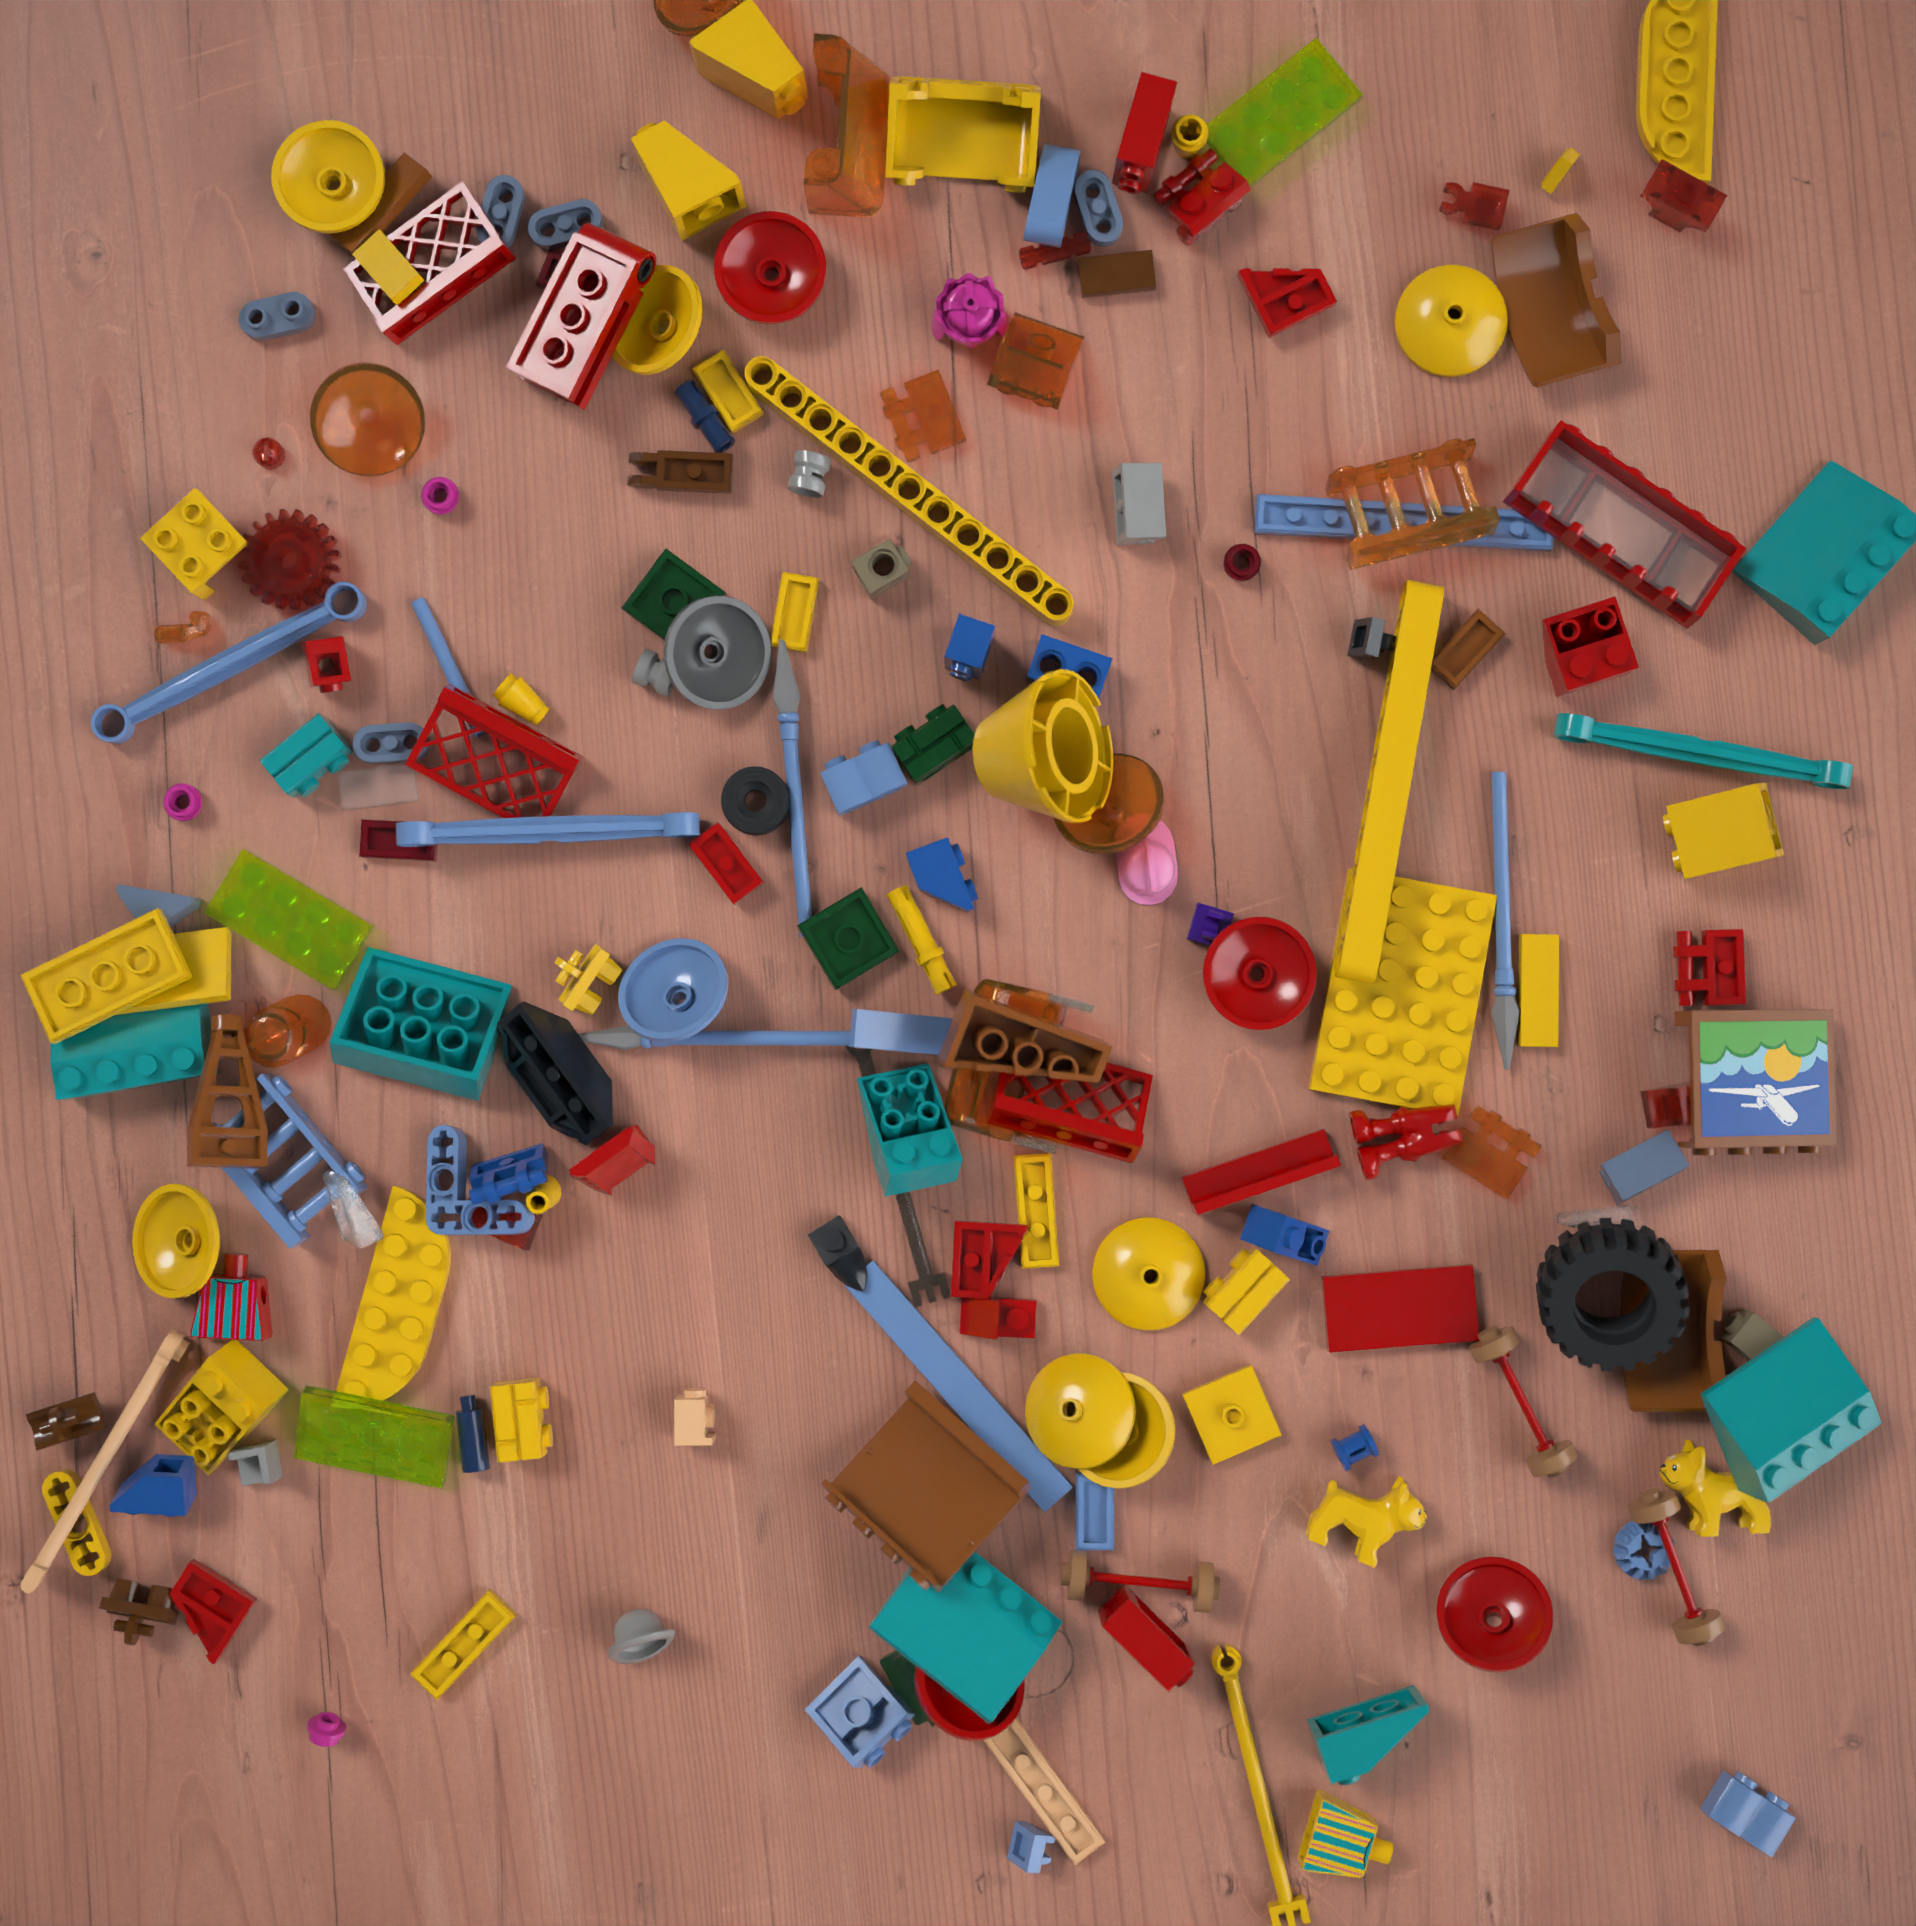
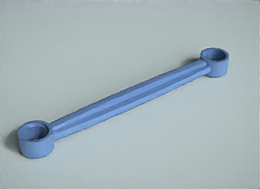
[91,582,367,744]
[396,812,700,847]

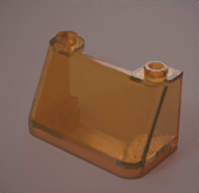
[804,33,890,217]

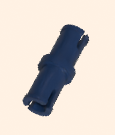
[674,380,735,453]

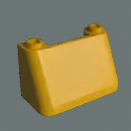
[885,76,1041,193]

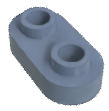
[1074,170,1123,247]
[476,175,525,247]
[528,199,603,250]
[239,292,316,341]
[353,722,430,764]

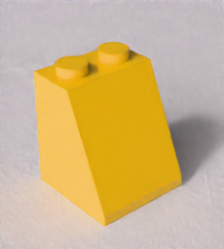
[689,0,808,119]
[631,120,747,241]
[1663,783,1784,879]

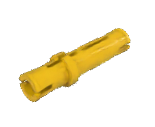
[886,884,957,996]

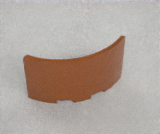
[1491,213,1621,387]
[1620,1250,1727,1412]

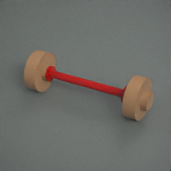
[1468,1326,1578,1478]
[1628,1488,1726,1646]
[1061,1549,1220,1613]

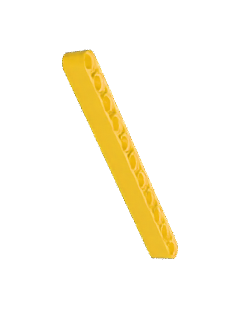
[744,356,1074,626]
[1335,580,1444,984]

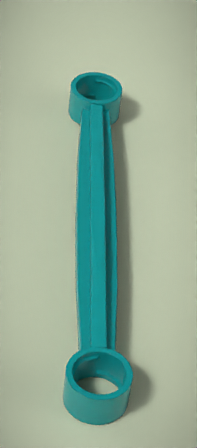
[1553,713,1854,790]

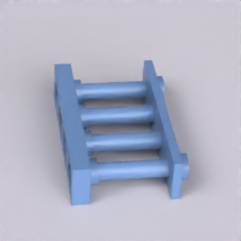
[212,1073,368,1249]

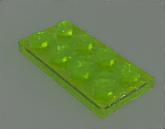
[1206,37,1363,188]
[204,848,374,990]
[294,1385,455,1489]

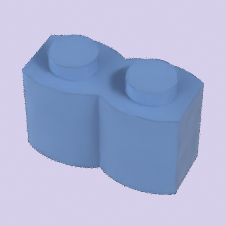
[820,740,907,816]
[1700,1770,1796,1857]

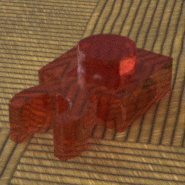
[1439,182,1510,231]

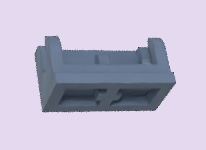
[1599,1130,1690,1205]

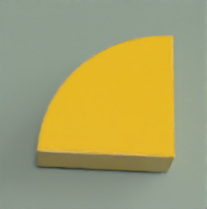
[1541,147,1581,195]

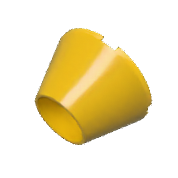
[973,669,1113,823]

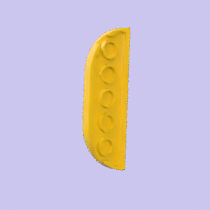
[1636,0,1718,186]
[332,1185,451,1407]

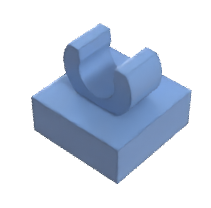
[1007,1821,1055,1873]

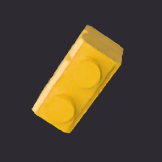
[1203,1247,1290,1335]
[490,1377,553,1463]

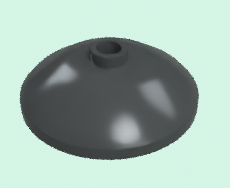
[664,596,771,710]

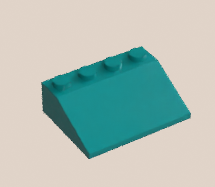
[1731,460,1916,645]
[329,947,512,1101]
[50,1003,220,1100]
[1700,1317,1882,1503]
[868,1552,1063,1724]

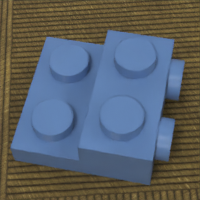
[805,1656,915,1768]

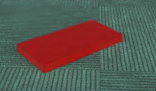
[1321,1264,1480,1353]

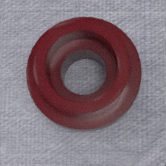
[1223,544,1261,582]

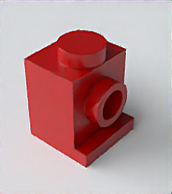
[302,636,351,693]

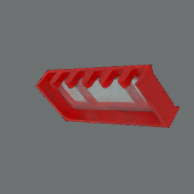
[1503,420,1746,629]

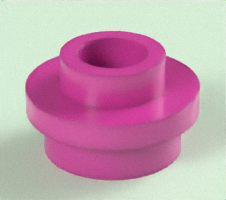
[421,477,459,515]
[164,783,203,821]
[307,1712,346,1747]

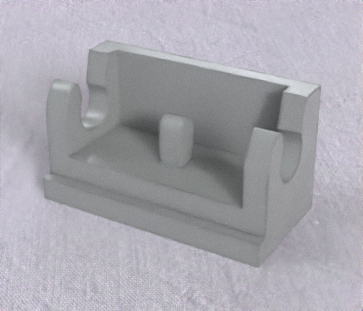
[1112,463,1166,546]

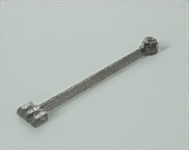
[845,1046,951,1308]

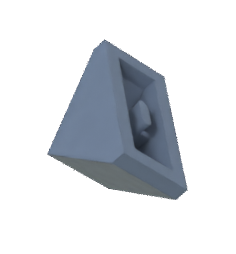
[116,884,203,928]

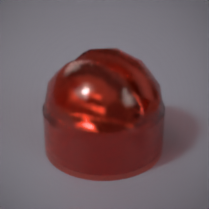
[252,437,285,469]

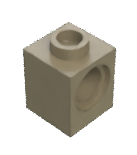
[851,539,912,600]
[1719,1309,1784,1361]

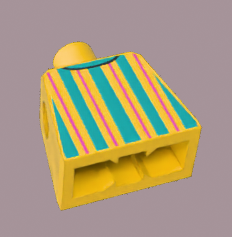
[1297,1789,1393,1878]

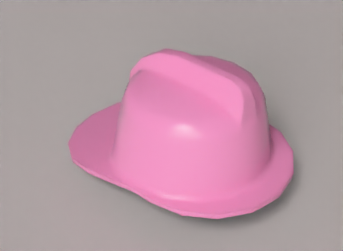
[1115,816,1178,905]

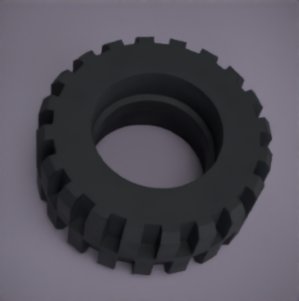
[1536,1218,1690,1372]

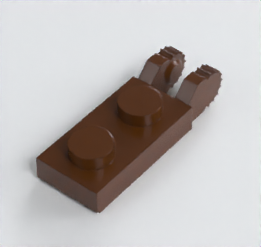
[627,450,733,494]

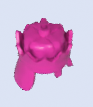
[932,273,1008,348]

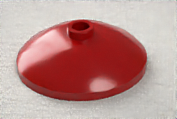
[714,211,827,325]
[1203,917,1317,1030]
[1436,1557,1553,1672]
[915,1666,1025,1741]

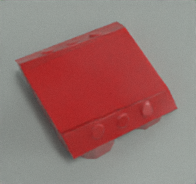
[569,1124,655,1196]

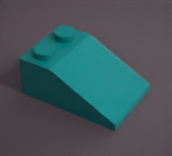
[1306,1685,1430,1785]

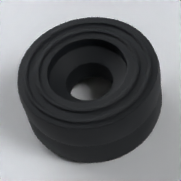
[721,766,789,836]

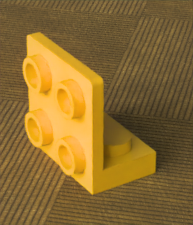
[140,488,247,601]

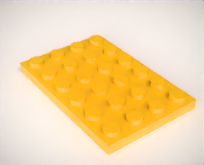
[1308,868,1497,1116]

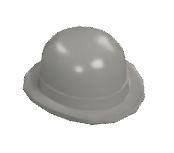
[608,1609,675,1664]

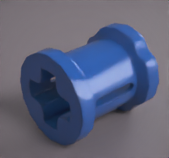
[1330,1424,1380,1472]

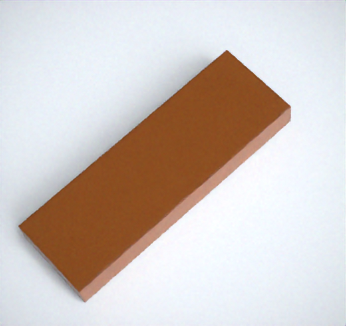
[330,153,432,254]

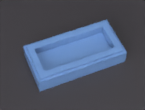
[1075,1472,1114,1550]

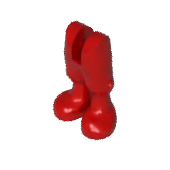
[1349,1104,1464,1181]

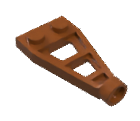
[187,1014,267,1169]

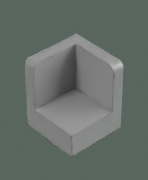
[227,1439,283,1486]

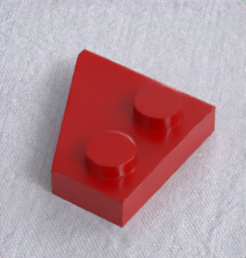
[1237,268,1337,338]
[951,1220,1028,1299]
[169,1559,257,1664]

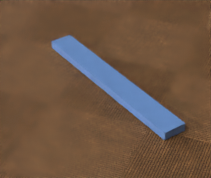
[1254,494,1555,551]
[844,1260,1073,1512]

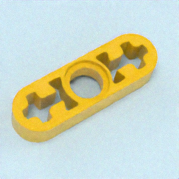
[42,1469,111,1576]

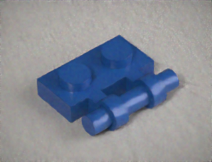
[469,1143,548,1205]

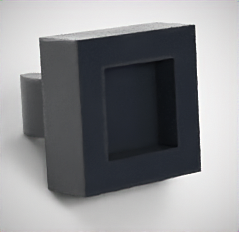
[1347,617,1396,660]

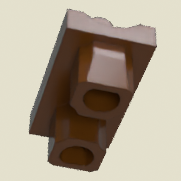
[26,1392,106,1451]
[99,1578,178,1646]

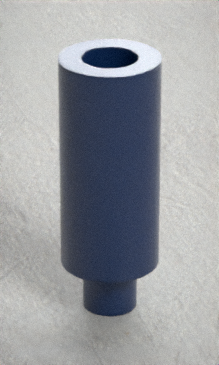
[455,1394,490,1473]

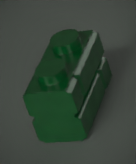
[891,704,975,786]

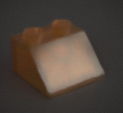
[987,312,1084,410]

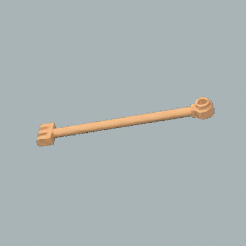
[20,1329,190,1593]

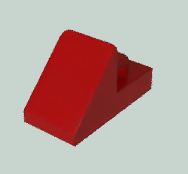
[960,1297,1037,1340]

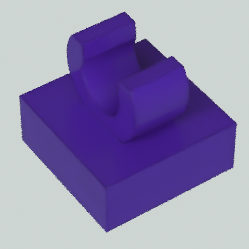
[1186,902,1234,946]

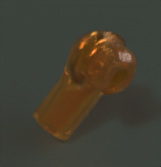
[154,611,212,644]

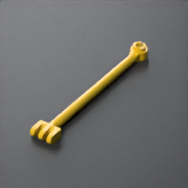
[1210,1643,1311,1926]

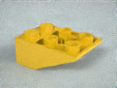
[154,1340,289,1476]

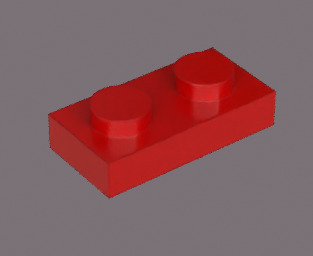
[688,822,764,905]

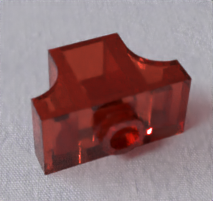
[1640,159,1728,233]
[1640,1081,1691,1129]

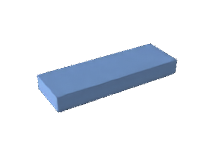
[849,1009,953,1055]

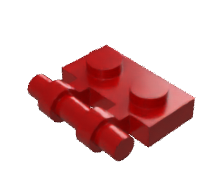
[1152,148,1250,237]
[1673,929,1746,1006]

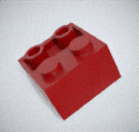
[1542,596,1639,697]

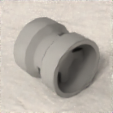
[787,450,831,498]
[632,648,674,697]

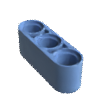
[1023,143,1081,248]

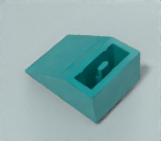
[857,1063,963,1197]

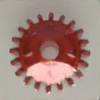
[237,509,341,611]

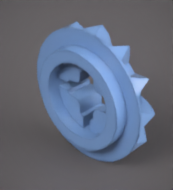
[1613,1521,1675,1580]

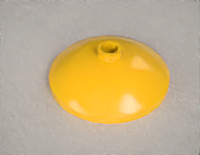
[271,120,385,233]
[612,265,702,375]
[1394,265,1508,377]
[132,1184,220,1298]
[1092,1217,1205,1330]
[1025,1353,1135,1469]
[1067,1372,1175,1488]

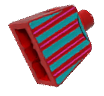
[190,1253,273,1341]

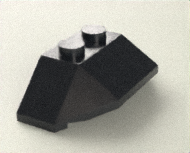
[497,1001,613,1145]

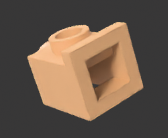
[674,1388,716,1446]

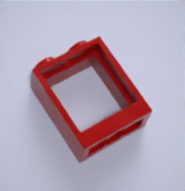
[1112,71,1178,194]
[1098,1584,1195,1692]

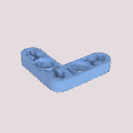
[426,1125,535,1235]

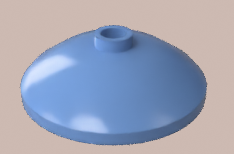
[618,938,729,1042]

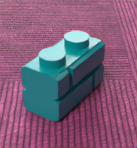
[260,713,353,798]

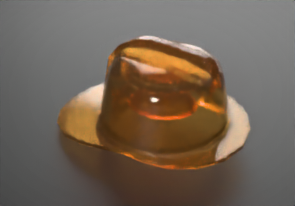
[244,994,331,1068]

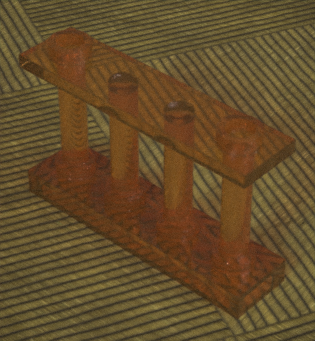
[1325,438,1500,570]

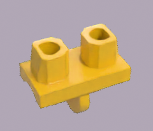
[554,943,622,1015]

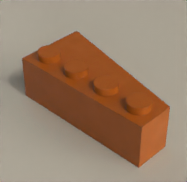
[937,989,1113,1083]

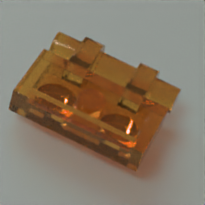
[880,369,966,462]
[1442,1105,1541,1199]

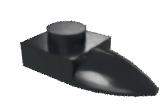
[808,1215,867,1292]

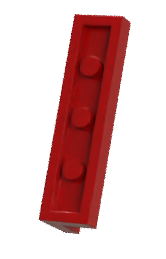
[1181,1129,1341,1215]

